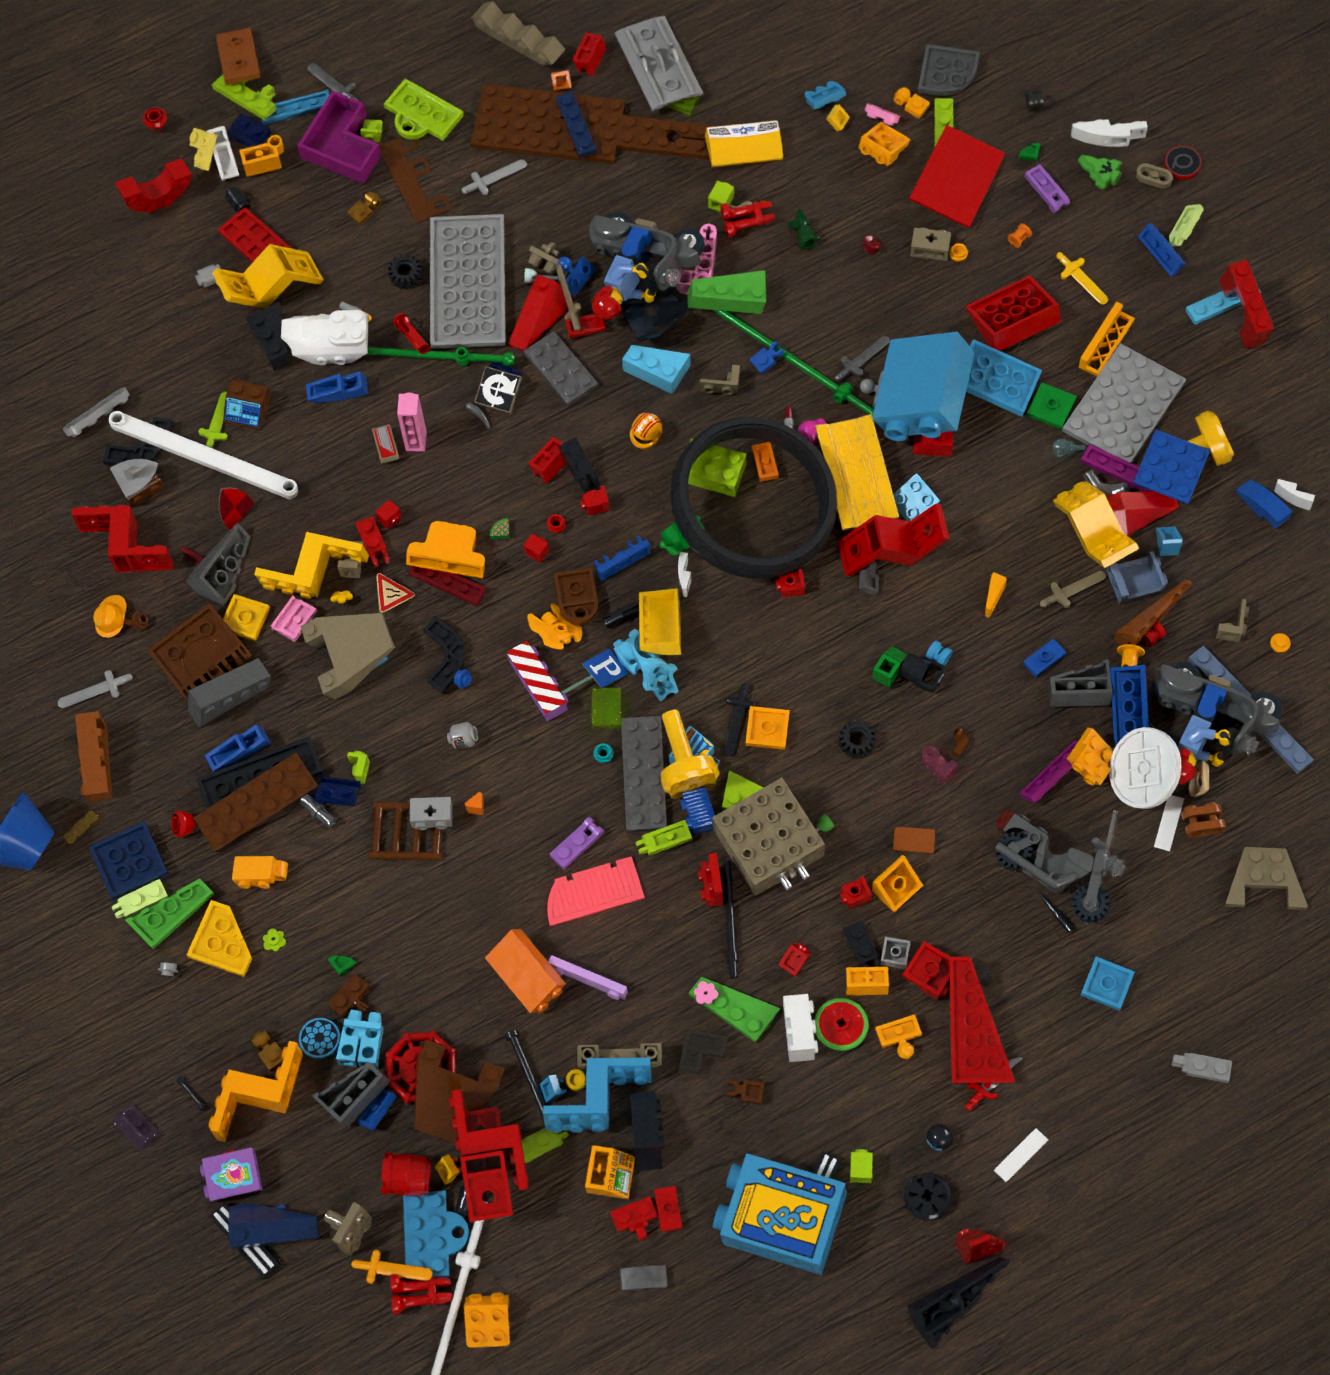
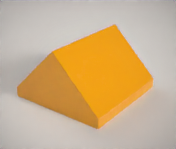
[872,855,923,912]

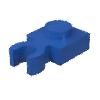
[749,341,785,375]

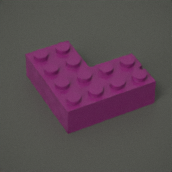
[297,90,381,184]

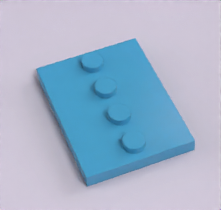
[966,339,1042,417]

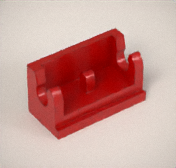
[572,33,607,76]
[528,437,566,484]

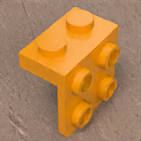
[464,1293,510,1348]

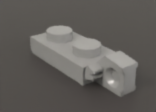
[1171,1053,1232,1083]

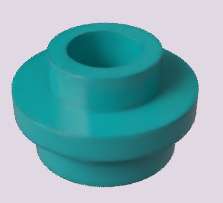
[593,744,613,763]

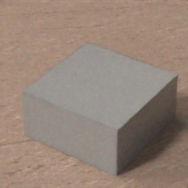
[881,937,911,969]

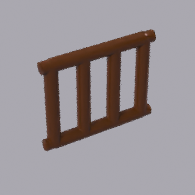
[368,802,443,860]

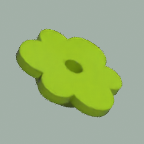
[263,929,286,951]

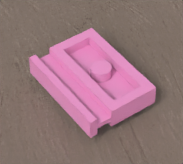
[271,596,317,642]

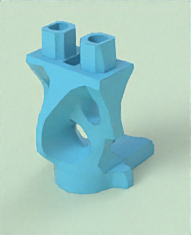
[613,628,679,702]

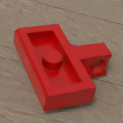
[610,1196,658,1242]

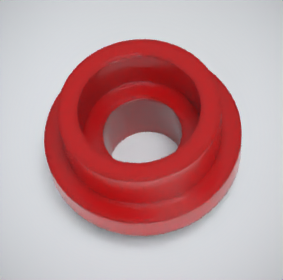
[546,514,566,533]

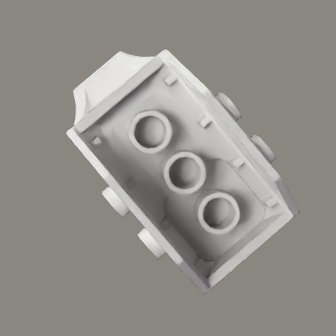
[281,310,369,365]

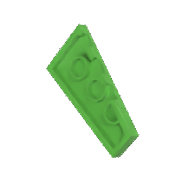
[125,879,214,949]
[689,977,780,1043]

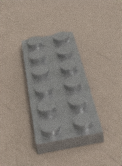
[621,716,667,833]

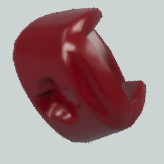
[863,235,882,255]

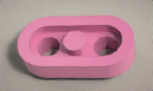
[865,103,900,126]

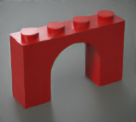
[1219,259,1274,349]

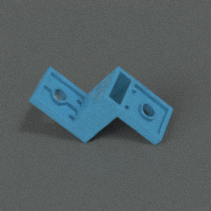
[543,1058,652,1133]

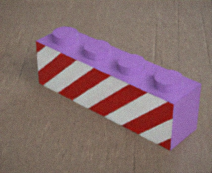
[506,641,569,722]

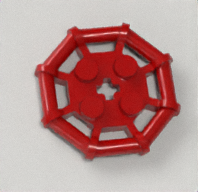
[383,1030,457,1104]

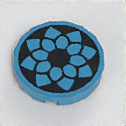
[299,1018,341,1060]

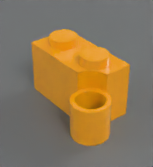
[239,135,284,177]
[232,856,288,889]

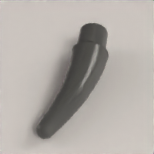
[466,402,490,429]

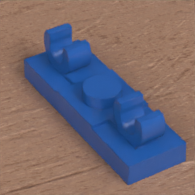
[1138,223,1186,277]
[595,536,651,581]

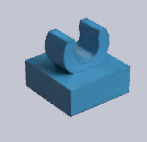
[540,1075,567,1103]

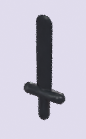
[724,683,757,756]

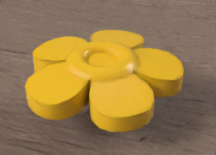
[330,590,353,604]

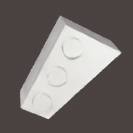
[783,994,818,1062]

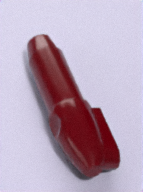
[180,547,204,565]

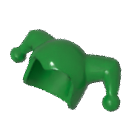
[659,515,705,556]

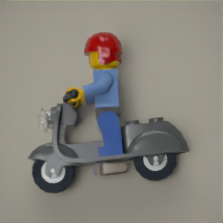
[589,212,705,320]
[1152,662,1283,785]

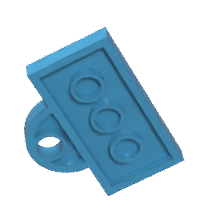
[403,1191,469,1280]

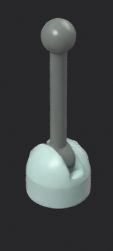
[524,268,566,284]

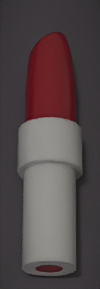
[784,405,794,429]

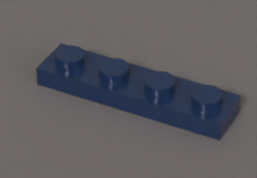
[556,92,597,158]

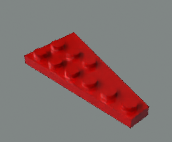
[949,956,1016,1084]

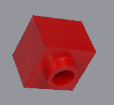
[375,499,402,530]
[523,534,549,563]

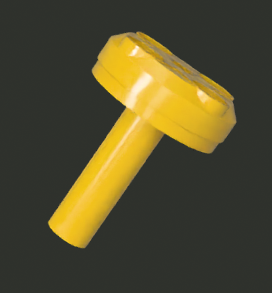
[1188,410,1234,466]
[660,710,720,799]

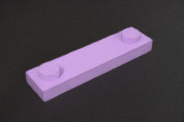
[548,955,628,1000]

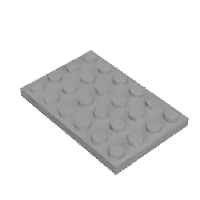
[1062,343,1186,463]

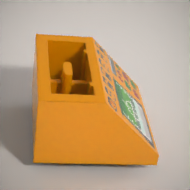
[585,1145,635,1199]

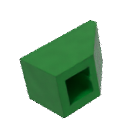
[872,646,908,688]

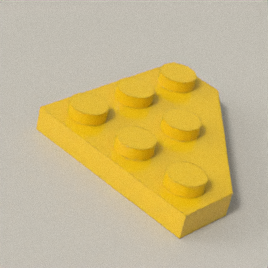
[187,900,252,977]

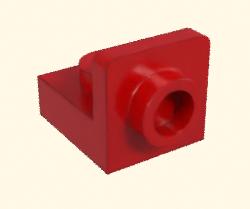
[778,942,812,976]

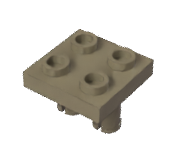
[324,1202,372,1256]

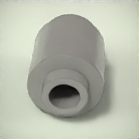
[195,264,221,288]

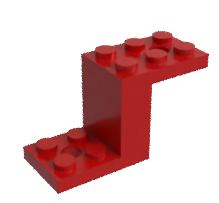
[837,504,950,577]
[72,505,174,572]
[449,1090,529,1190]
[460,1107,513,1222]

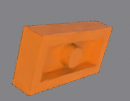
[752,442,779,482]

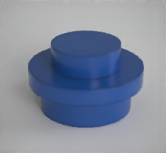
[454,669,472,689]

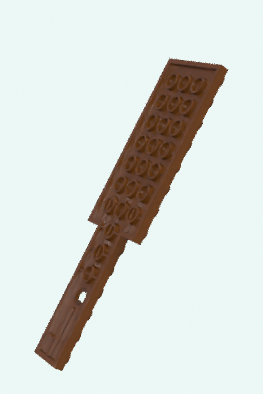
[470,84,718,164]

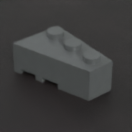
[312,1062,391,1128]

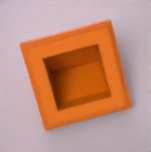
[551,70,572,91]
[465,792,484,816]

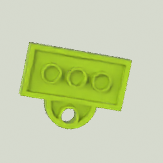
[384,79,464,141]

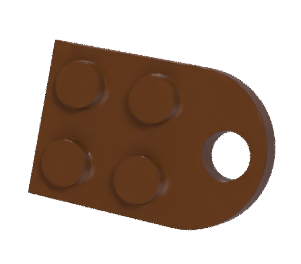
[553,567,598,625]

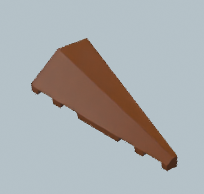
[1114,580,1192,645]

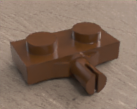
[327,973,371,1018]

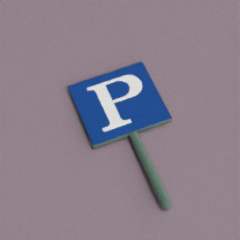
[561,649,629,694]

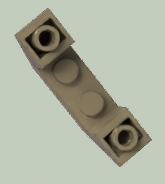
[577,1043,662,1069]

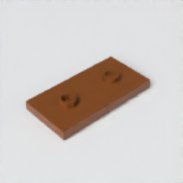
[216,27,261,85]

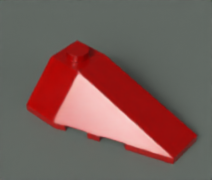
[1105,491,1179,536]

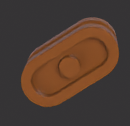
[1181,802,1227,838]

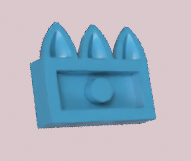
[805,81,846,110]

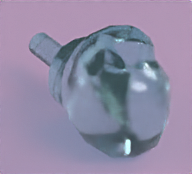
[1052,439,1086,457]

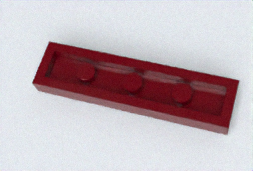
[408,566,486,606]

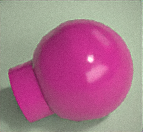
[798,418,827,446]

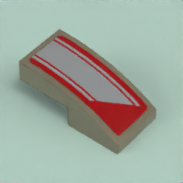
[372,424,400,464]

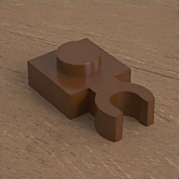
[727,1079,765,1105]

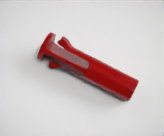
[393,313,431,354]

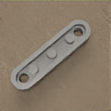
[63,387,130,437]

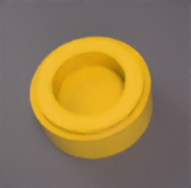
[566,1069,586,1092]

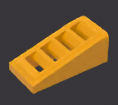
[985,572,1007,618]

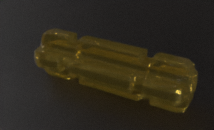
[63,810,98,844]

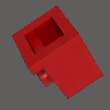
[579,485,610,516]
[775,569,805,598]
[839,876,872,909]

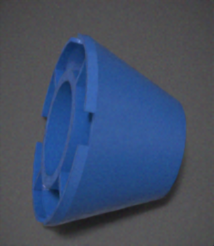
[0,791,55,870]

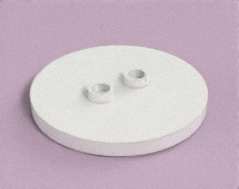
[1109,727,1181,809]

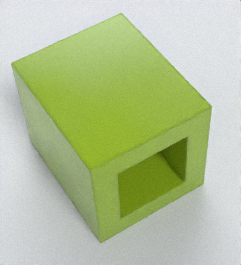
[708,181,734,212]
[850,1149,873,1183]

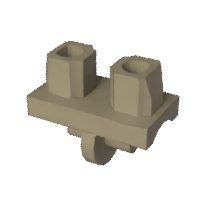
[528,242,560,276]

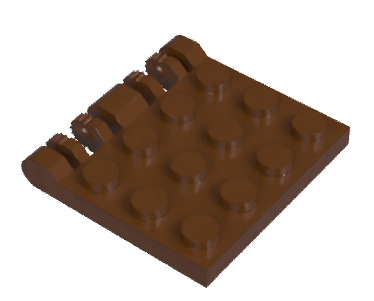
[147,603,254,702]

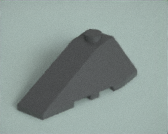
[186,523,251,605]

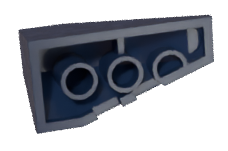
[228,1204,319,1250]

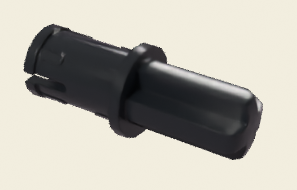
[602,602,639,628]

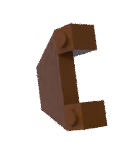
[414,1040,505,1143]

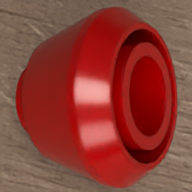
[142,107,167,131]
[171,810,196,838]

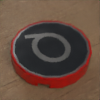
[1164,146,1202,180]

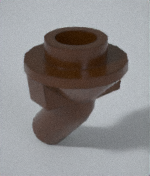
[123,611,149,630]

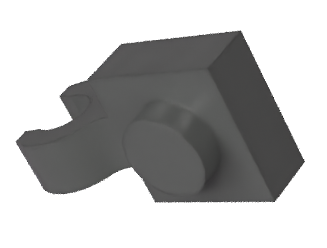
[859,561,879,596]

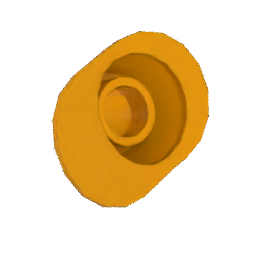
[93,595,127,638]

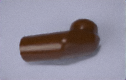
[951,727,969,758]

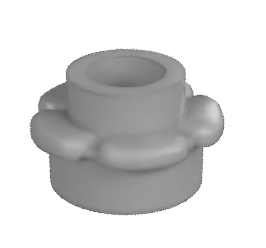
[158,962,178,976]

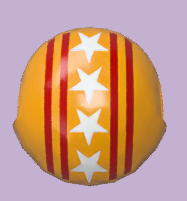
[630,413,662,449]

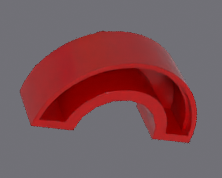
[115,158,192,213]

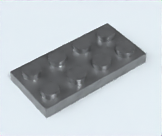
[524,331,598,407]

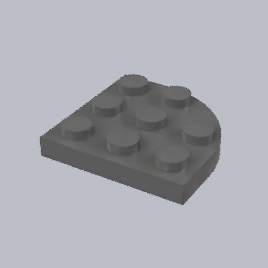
[918,44,980,96]

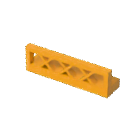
[1079,301,1135,377]

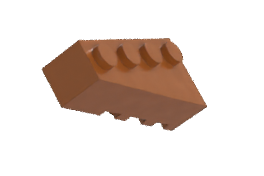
[75,711,112,803]

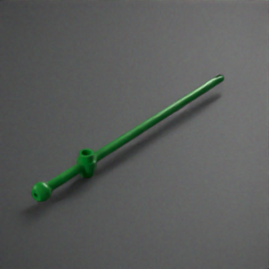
[713,310,878,425]
[367,347,515,367]

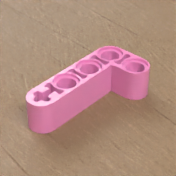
[676,224,717,294]

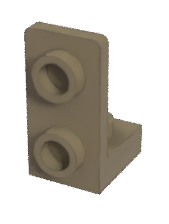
[700,365,740,395]
[338,541,364,578]
[1215,599,1249,642]

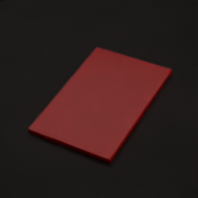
[909,124,1005,228]

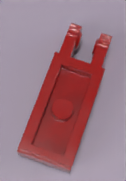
[355,516,390,568]

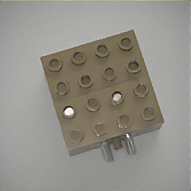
[712,778,825,896]

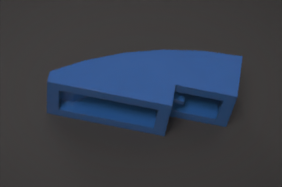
[306,372,368,402]
[1235,479,1293,529]
[205,724,271,772]

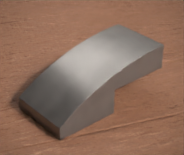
[619,1265,667,1291]

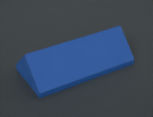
[1110,665,1149,748]

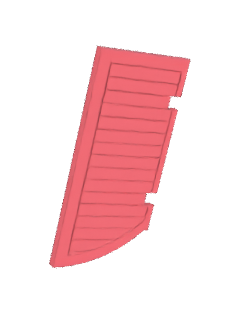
[547,856,645,927]

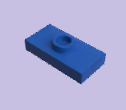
[1023,638,1067,678]
[357,1089,397,1131]

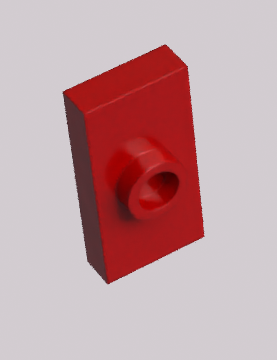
[565,314,606,339]
[654,1186,682,1233]

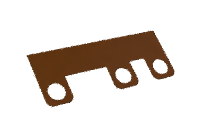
[379,137,451,223]

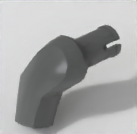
[1083,470,1130,495]

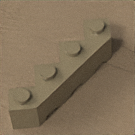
[471,1,565,66]

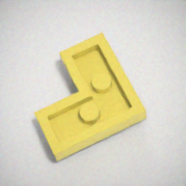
[190,128,217,171]

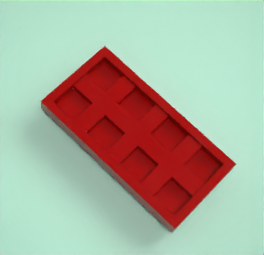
[218,207,292,263]

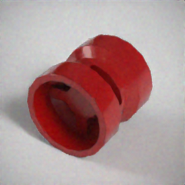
[1141,621,1166,648]

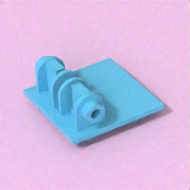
[893,473,940,521]

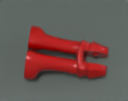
[720,201,775,238]
[390,1274,452,1315]

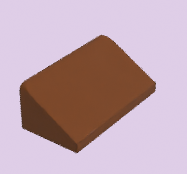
[893,827,935,854]

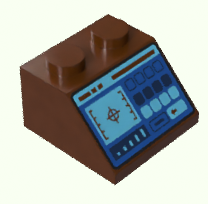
[223,379,271,430]

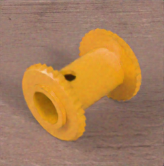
[1117,644,1145,667]

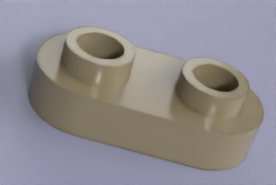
[1136,163,1173,189]

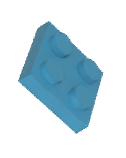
[1081,957,1135,1011]

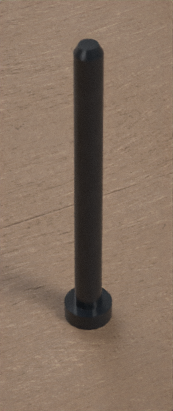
[505,1030,547,1120]

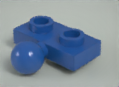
[557,257,596,297]

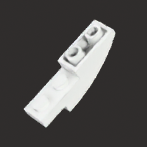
[1071,119,1148,147]

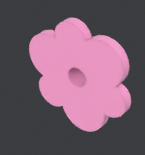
[694,981,718,1004]

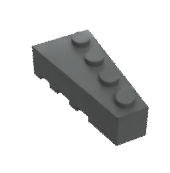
[188,658,270,728]

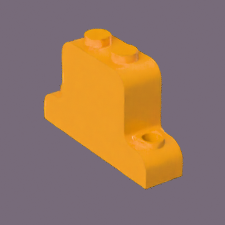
[406,521,485,578]

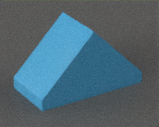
[1156,527,1183,556]

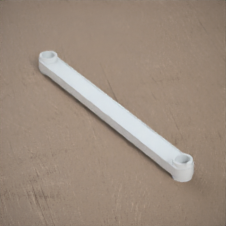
[109,411,298,500]

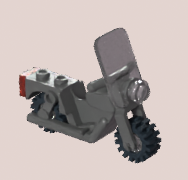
[995,809,1127,923]

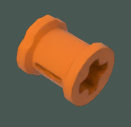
[1008,223,1032,248]

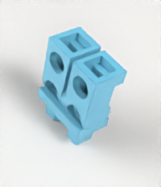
[336,1010,384,1068]

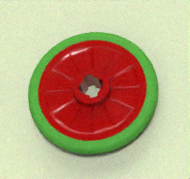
[814,998,869,1051]

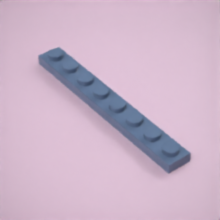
[1188,645,1314,774]

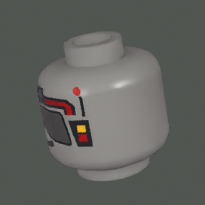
[447,722,478,750]

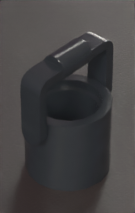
[899,653,946,693]

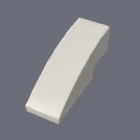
[207,126,239,181]

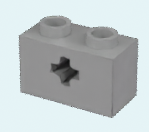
[410,797,452,830]

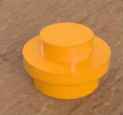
[949,243,968,262]
[1270,633,1291,653]

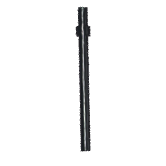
[723,860,739,979]

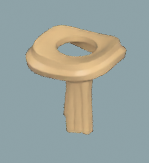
[1188,760,1209,798]

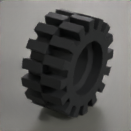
[388,253,423,290]
[839,719,876,759]

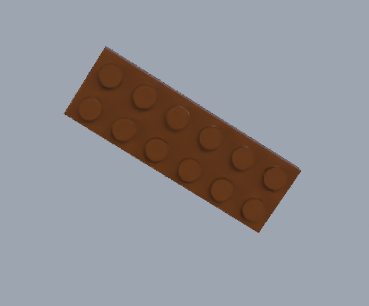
[193,753,318,852]

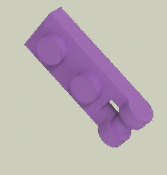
[1024,164,1070,213]
[549,817,604,870]

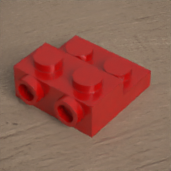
[697,853,723,907]
[902,941,951,1001]

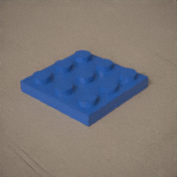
[1133,430,1210,505]

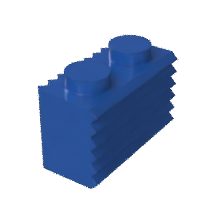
[680,786,715,835]

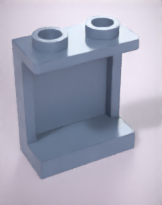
[1106,551,1168,605]

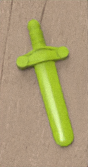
[199,392,228,449]

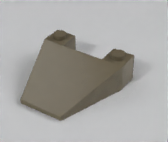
[300,613,395,700]

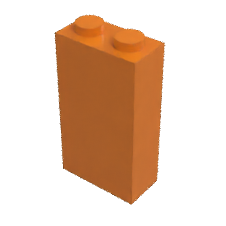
[485,929,566,1013]

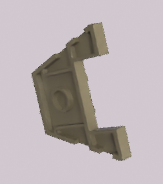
[1225,847,1307,910]

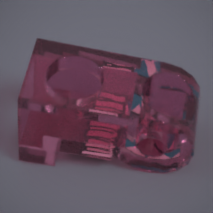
[921,745,958,784]

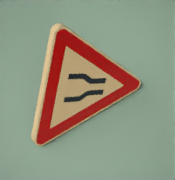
[376,573,415,613]

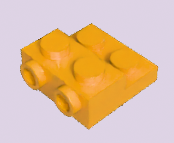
[858,122,911,166]
[1067,728,1113,786]

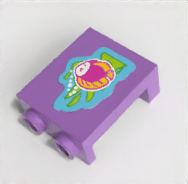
[200,1147,263,1202]

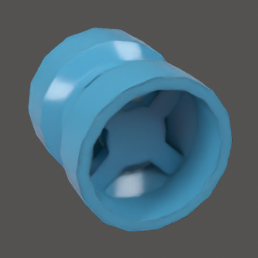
[926,640,953,666]

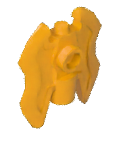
[527,603,582,649]

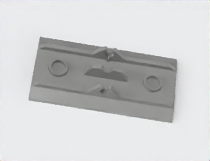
[615,16,703,112]

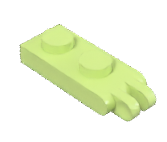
[1169,204,1204,247]
[112,879,168,918]

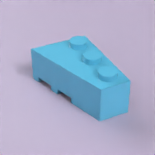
[622,345,691,394]

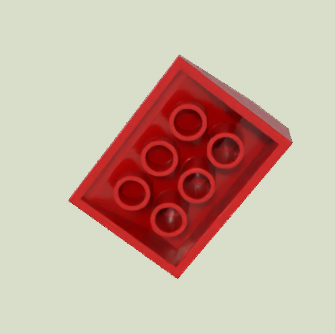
[965,275,1061,351]

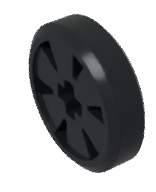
[904,1173,951,1221]

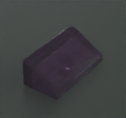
[114,1104,160,1150]

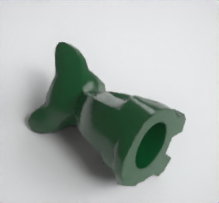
[788,209,821,250]

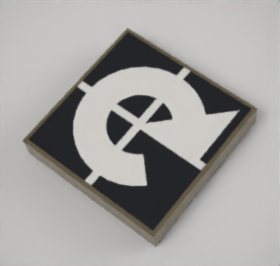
[474,366,522,414]

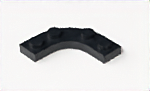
[103,417,173,466]
[423,616,465,694]

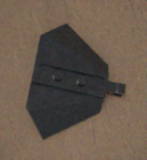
[621,280,696,341]

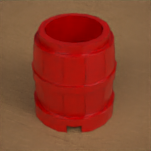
[381,1152,431,1196]

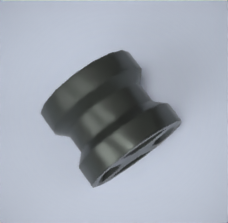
[1025,90,1044,110]

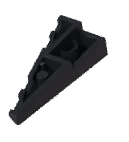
[907,1256,1007,1349]

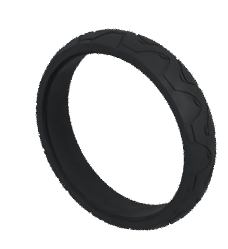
[670,417,837,579]

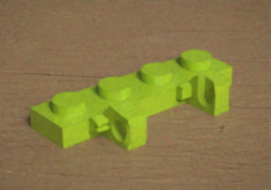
[212,75,277,120]

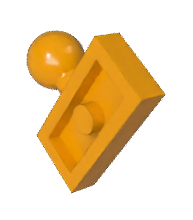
[875,1014,922,1059]

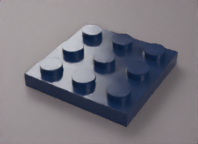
[89,821,169,900]

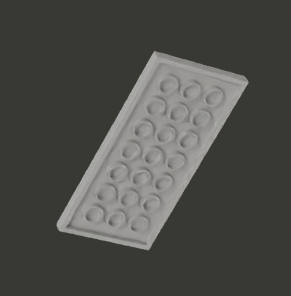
[430,214,506,349]

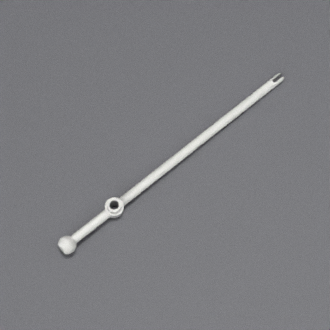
[431,1201,488,1375]

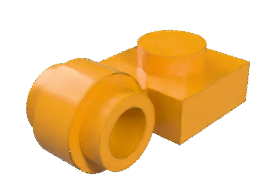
[894,87,930,119]

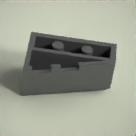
[1048,659,1112,707]

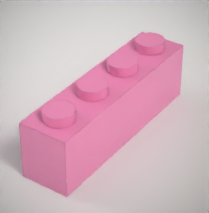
[397,393,427,451]

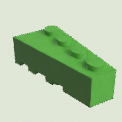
[688,270,766,314]

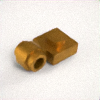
[347,192,382,226]
[251,1030,283,1072]

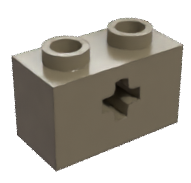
[910,227,951,261]

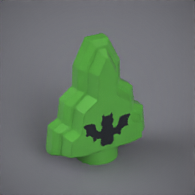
[1078,155,1122,190]

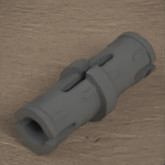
[300,793,337,828]

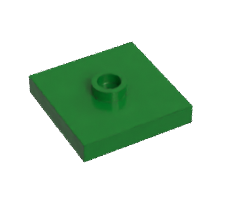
[1026,383,1077,430]

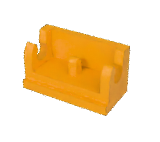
[846,967,889,996]

